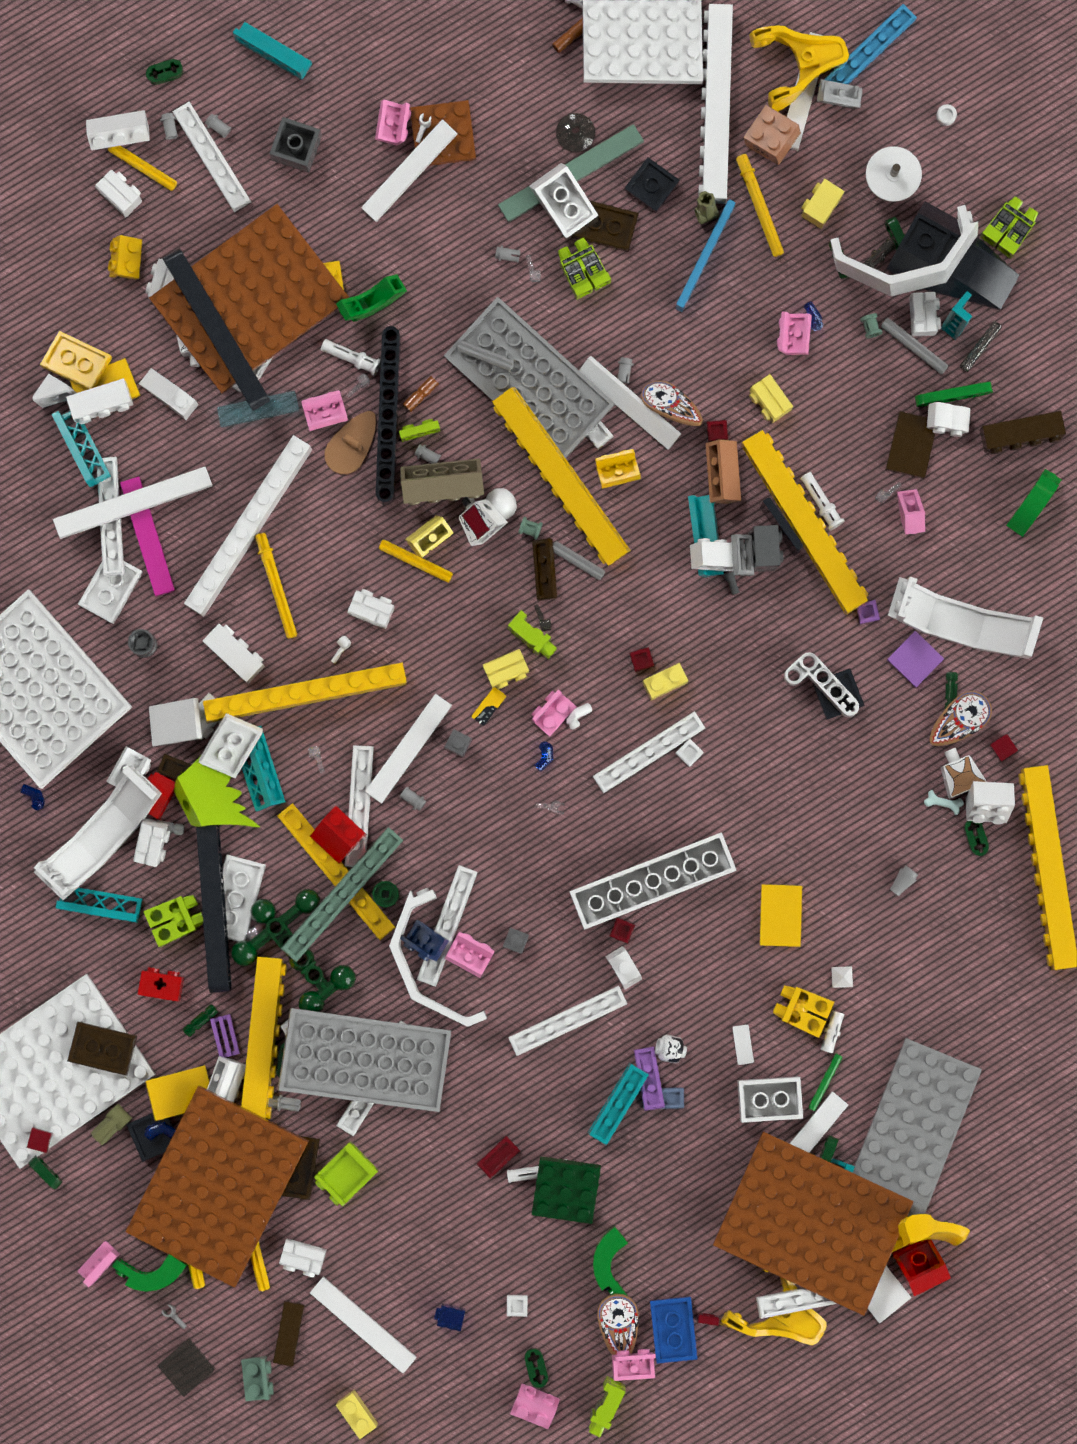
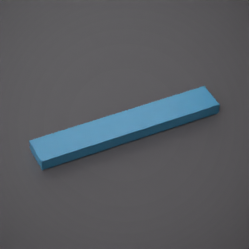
[819,4,917,85]
[676,199,736,312]

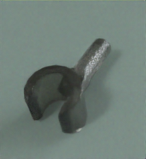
[534,604,552,631]

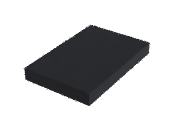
[760,497,804,556]

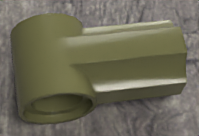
[694,191,719,225]
[90,1104,133,1145]

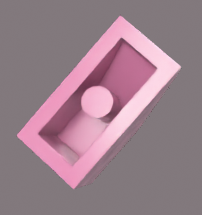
[897,489,925,535]

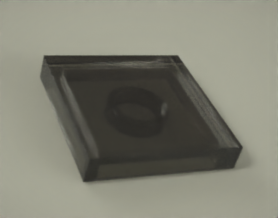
[157,1338,216,1397]

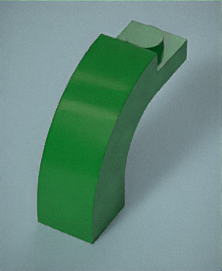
[336,274,407,322]
[1006,469,1061,537]
[593,1225,628,1296]
[112,1254,188,1291]

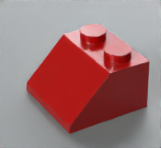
[310,806,367,864]
[892,1239,951,1296]

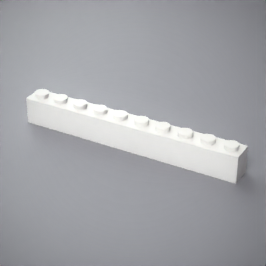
[698,4,733,204]
[184,435,312,617]

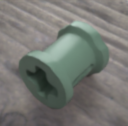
[860,313,883,339]
[518,517,543,540]

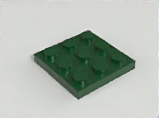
[531,1156,601,1224]

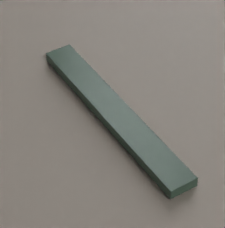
[498,124,644,223]
[280,827,403,962]

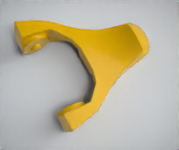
[749,25,849,112]
[892,1214,970,1252]
[719,1269,827,1345]

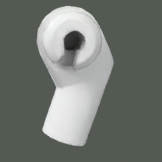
[566,703,592,730]

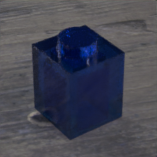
[434,1303,466,1331]

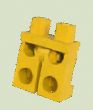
[772,985,834,1038]

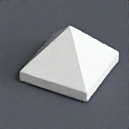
[831,967,853,988]

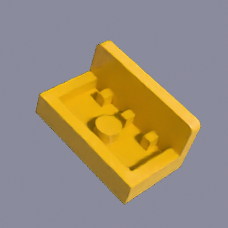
[108,235,142,280]
[595,449,641,489]

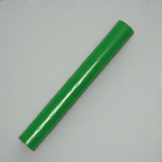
[808,1053,843,1111]

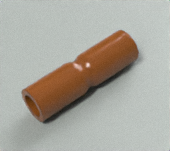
[552,18,583,53]
[403,376,439,412]

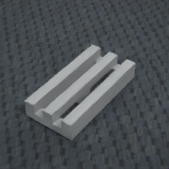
[731,534,754,576]

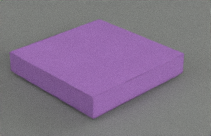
[887,631,944,688]

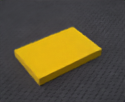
[40,331,112,389]
[70,358,141,399]
[759,884,802,947]
[145,1065,209,1121]

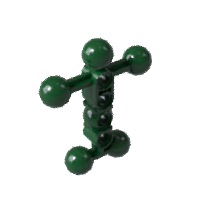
[231,889,356,1012]

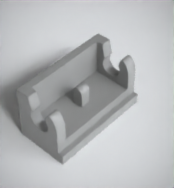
[817,79,862,109]

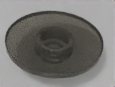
[556,113,595,152]

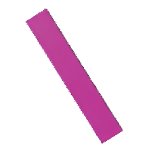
[120,477,175,597]

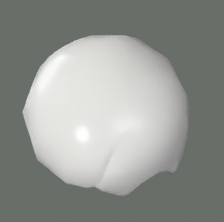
[485,488,517,519]

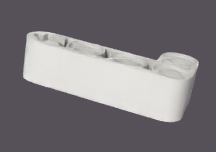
[784,652,859,717]

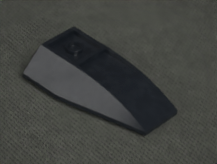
[886,201,1020,310]

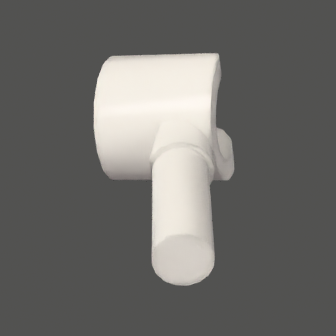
[415,113,431,143]
[331,636,351,663]

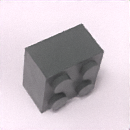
[270,117,322,173]
[748,525,783,572]

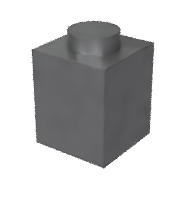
[445,729,472,758]
[503,928,529,954]

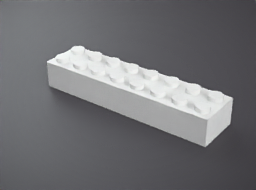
[570,832,737,930]

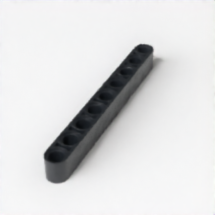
[162,248,270,411]
[375,326,401,505]
[196,825,232,993]

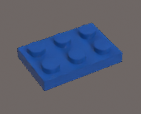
[650,1296,697,1364]

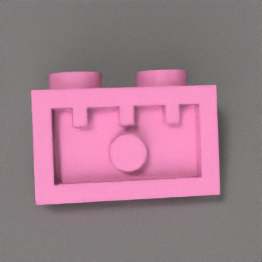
[531,689,577,737]
[78,1241,120,1287]

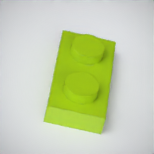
[399,419,441,442]

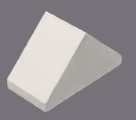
[33,374,76,408]

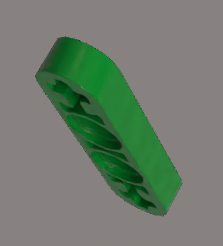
[915,382,993,407]

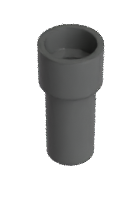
[724,572,740,595]

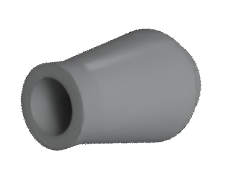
[890,865,918,896]

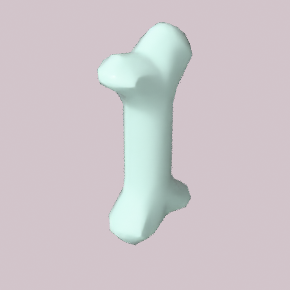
[924,790,964,815]

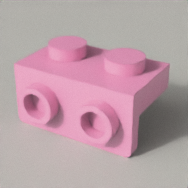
[375,100,411,146]
[777,312,812,355]
[301,390,348,431]
[445,932,494,978]
[612,1349,656,1381]
[510,1384,560,1429]

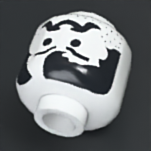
[655,1035,687,1063]

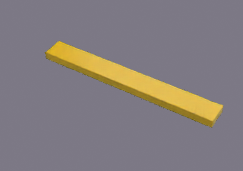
[277,803,396,940]

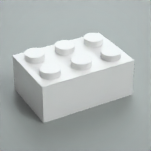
[737,1076,803,1123]

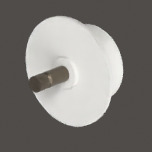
[866,146,922,202]

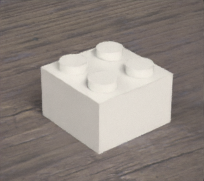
[966,781,1015,824]

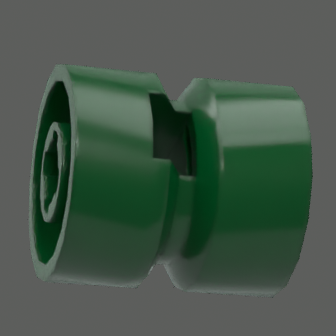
[372,881,400,908]

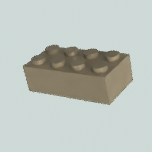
[401,458,484,505]

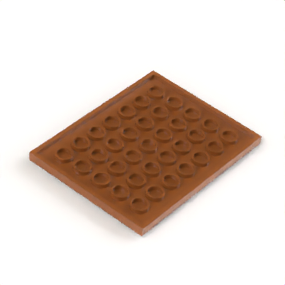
[149,204,349,394]
[125,1085,309,1288]
[713,1132,914,1316]

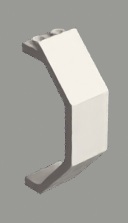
[830,205,978,296]
[888,577,1043,659]
[34,765,162,900]
[389,888,487,1027]

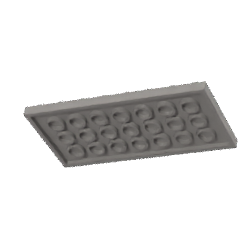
[444,297,615,458]
[278,1008,451,1112]
[853,1038,982,1217]

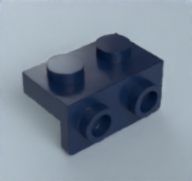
[400,919,449,961]

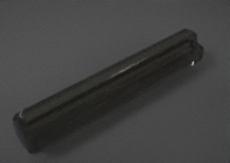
[959,321,1002,373]

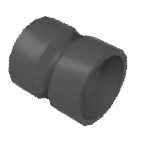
[128,629,158,658]

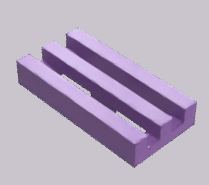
[210,1014,241,1057]

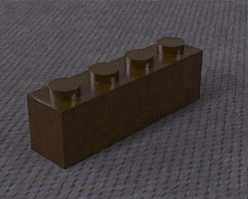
[980,411,1066,455]

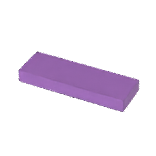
[634,1047,665,1111]

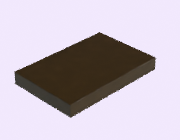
[571,200,639,252]
[885,411,935,479]
[67,1021,137,1076]
[282,1135,320,1200]

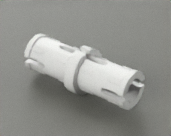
[820,1010,845,1053]

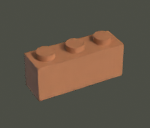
[706,440,741,504]

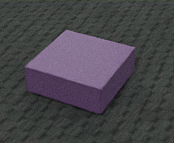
[857,600,880,624]

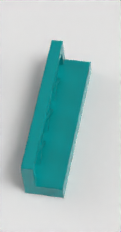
[233,22,312,80]
[941,291,972,340]
[51,411,111,487]
[688,495,724,578]
[242,726,285,812]
[56,888,143,923]
[587,1062,649,1145]

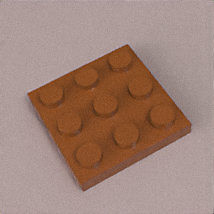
[410,100,476,166]

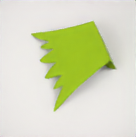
[174,754,260,828]

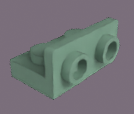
[241,1356,274,1401]

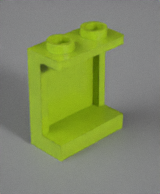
[314,1141,379,1207]

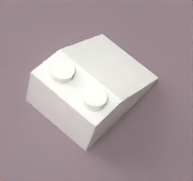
[529,163,598,238]

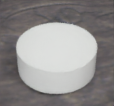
[936,104,957,126]

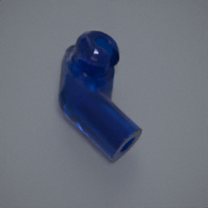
[804,301,823,331]
[534,741,554,772]
[20,784,45,810]
[145,1122,176,1140]

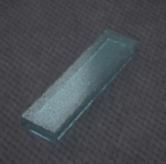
[217,391,299,428]

